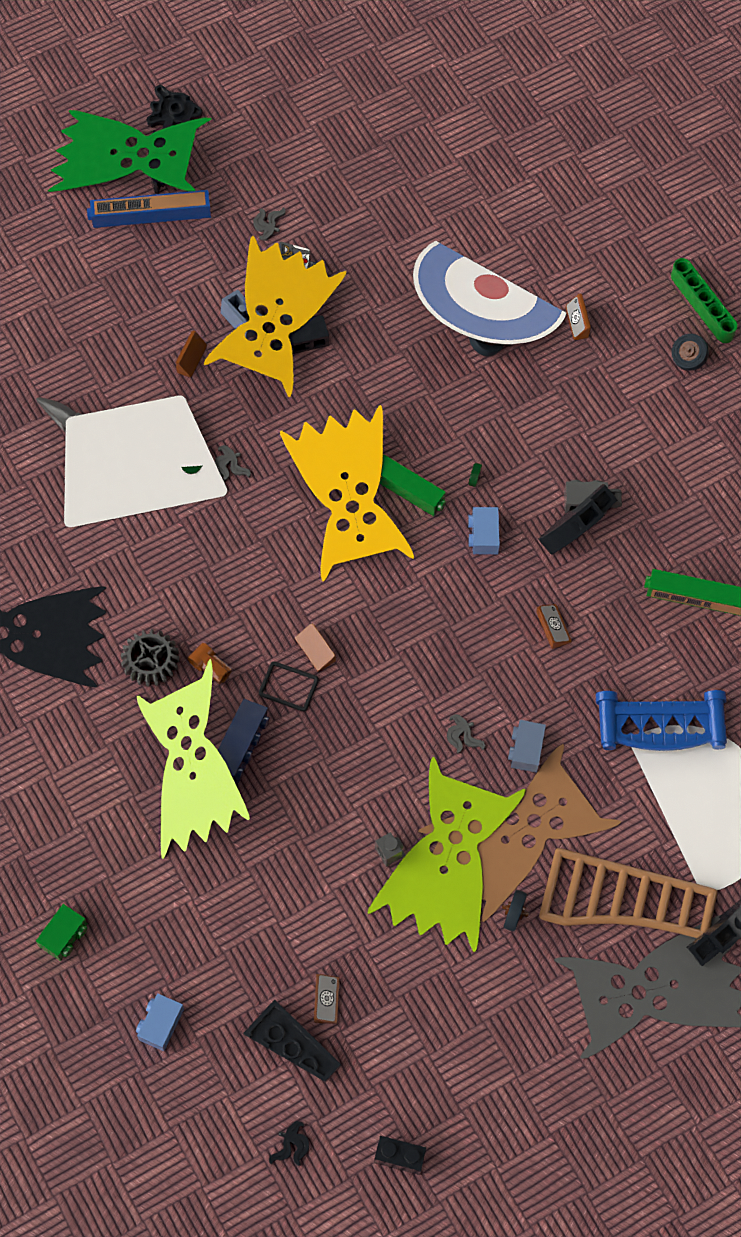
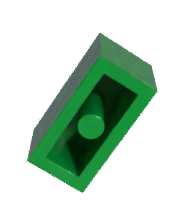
[36,904,88,961]

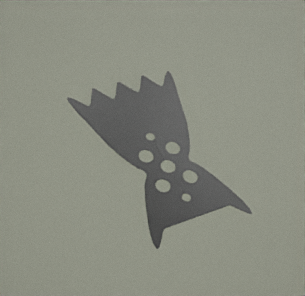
[554,915,741,1059]

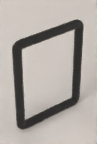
[259,661,319,711]

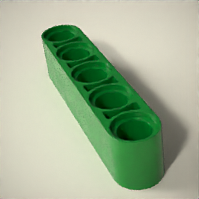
[671,258,737,343]

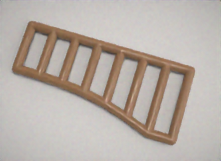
[539,848,717,938]

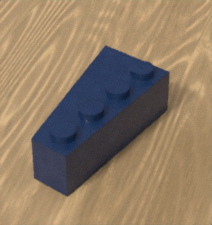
[218,699,270,786]

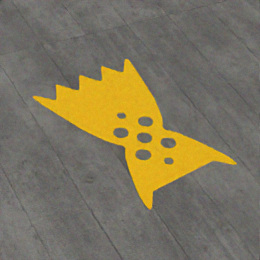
[204,236,346,397]
[280,405,414,582]

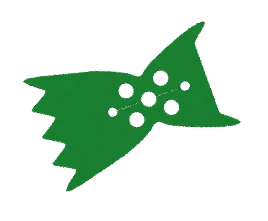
[48,110,212,192]

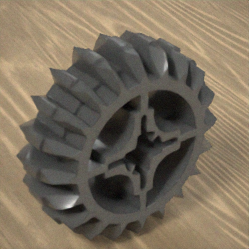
[121,629,180,687]

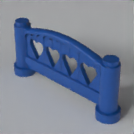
[596,690,727,751]

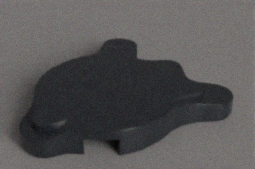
[146,85,202,127]

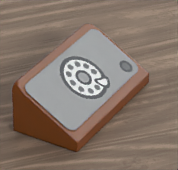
[565,294,591,340]
[536,604,572,649]
[314,974,339,1024]

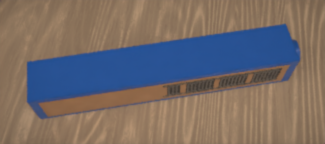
[87,190,211,228]

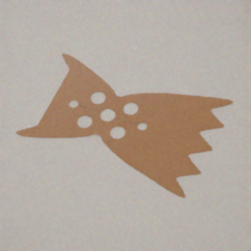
[418,744,621,922]

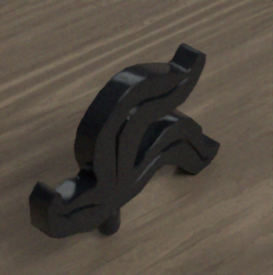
[269,1121,309,1166]

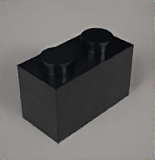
[374,1135,426,1175]

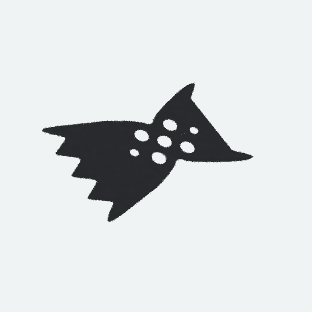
[0,586,106,687]

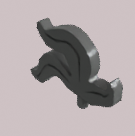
[253,207,285,241]
[215,445,251,481]
[447,714,485,754]

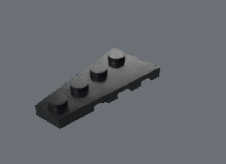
[243,1000,342,1082]

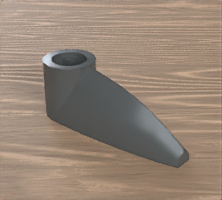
[36,397,82,433]

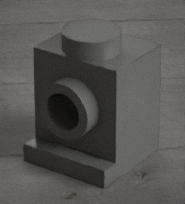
[375,832,405,867]

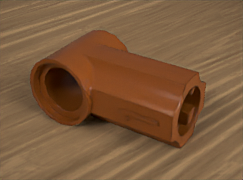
[187,642,232,685]

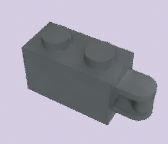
[564,480,622,514]

